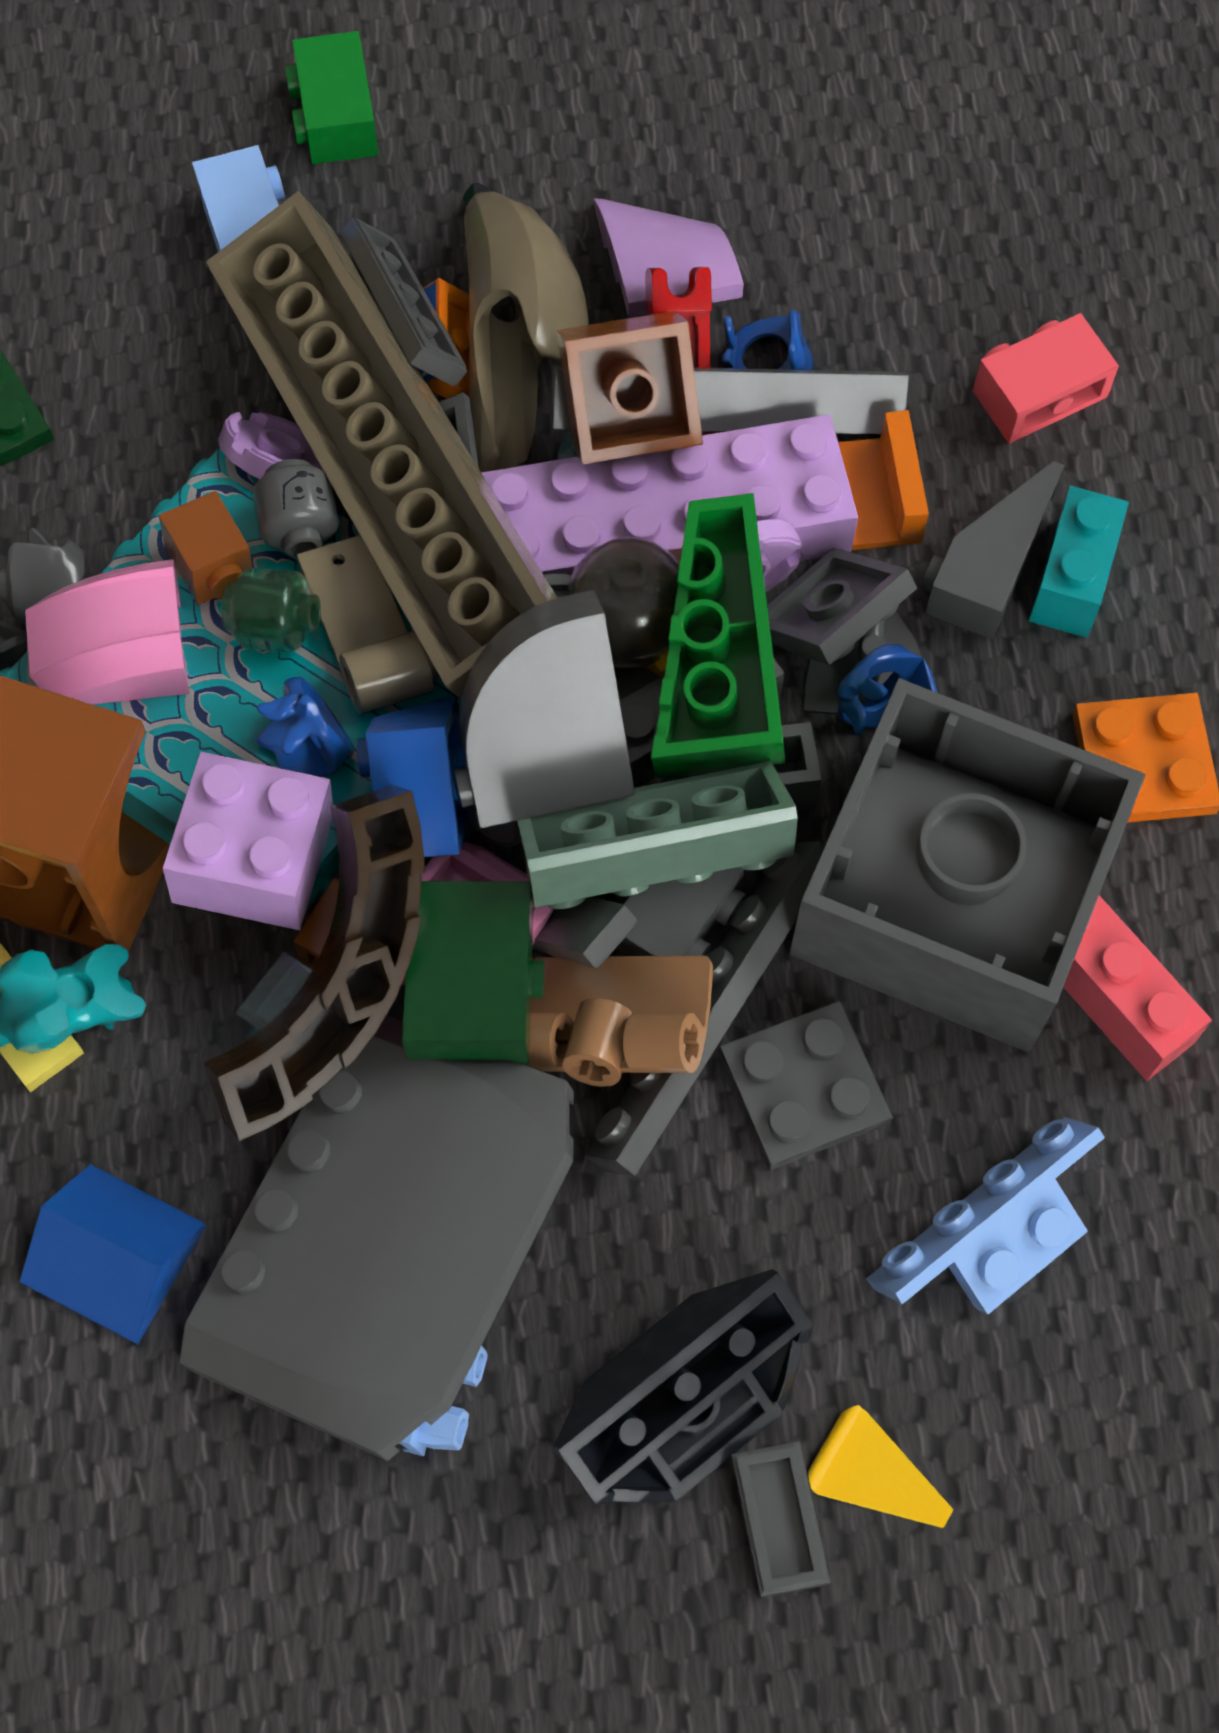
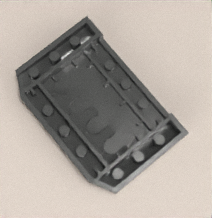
[179,1015,574,1461]

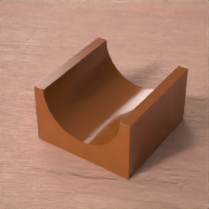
[0,675,170,952]

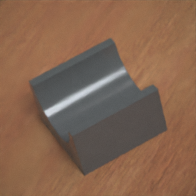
[789,678,1146,1053]

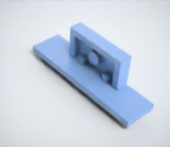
[866,1117,1105,1315]

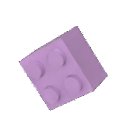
[163,752,333,930]

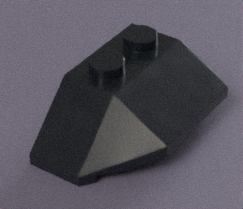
[553,1269,813,1504]

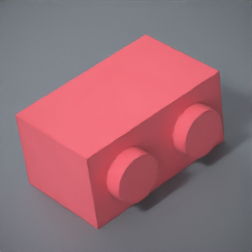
[972,313,1119,444]

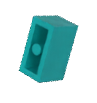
[1029,485,1129,638]

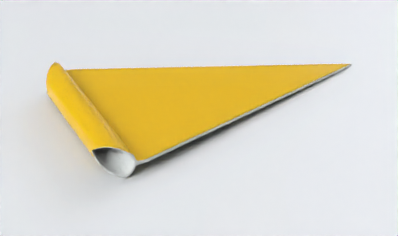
[807,1405,953,1528]

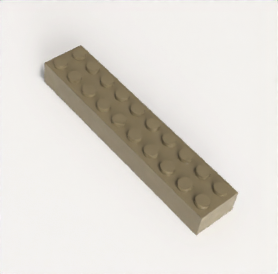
[206,191,557,699]

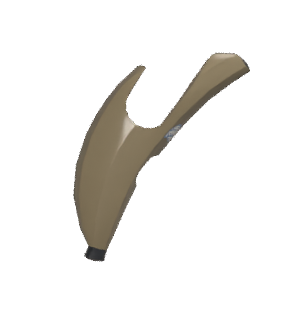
[462,183,589,473]

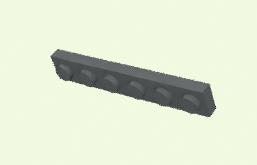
[585,841,825,1176]

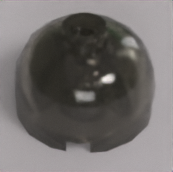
[566,537,691,668]

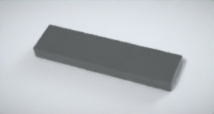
[340,217,468,387]

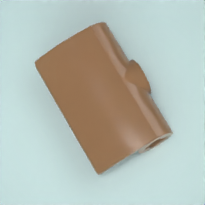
[525,955,713,1087]

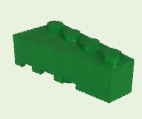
[651,493,785,778]

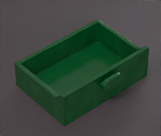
[402,881,545,1065]

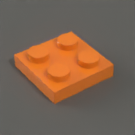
[1072,693,1219,823]

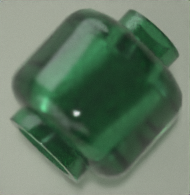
[222,568,321,652]

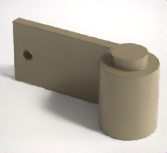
[297,535,439,715]

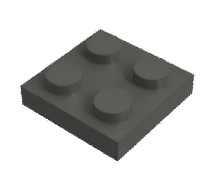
[767,548,917,665]
[719,1001,893,1171]

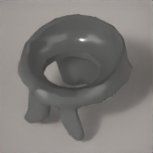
[0,528,85,624]

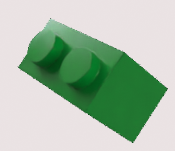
[285,31,378,164]

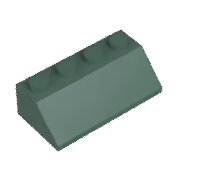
[517,761,798,909]

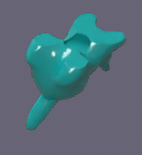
[0,944,146,1054]

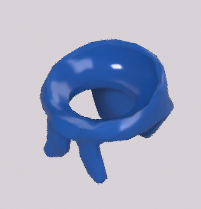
[722,310,814,370]
[837,644,938,735]
[256,677,355,777]

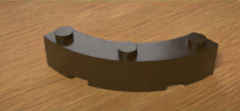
[204,785,424,1141]

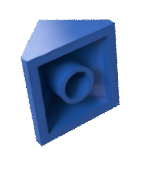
[19,1164,207,1345]

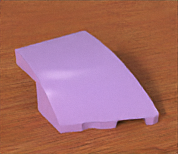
[594,198,744,317]

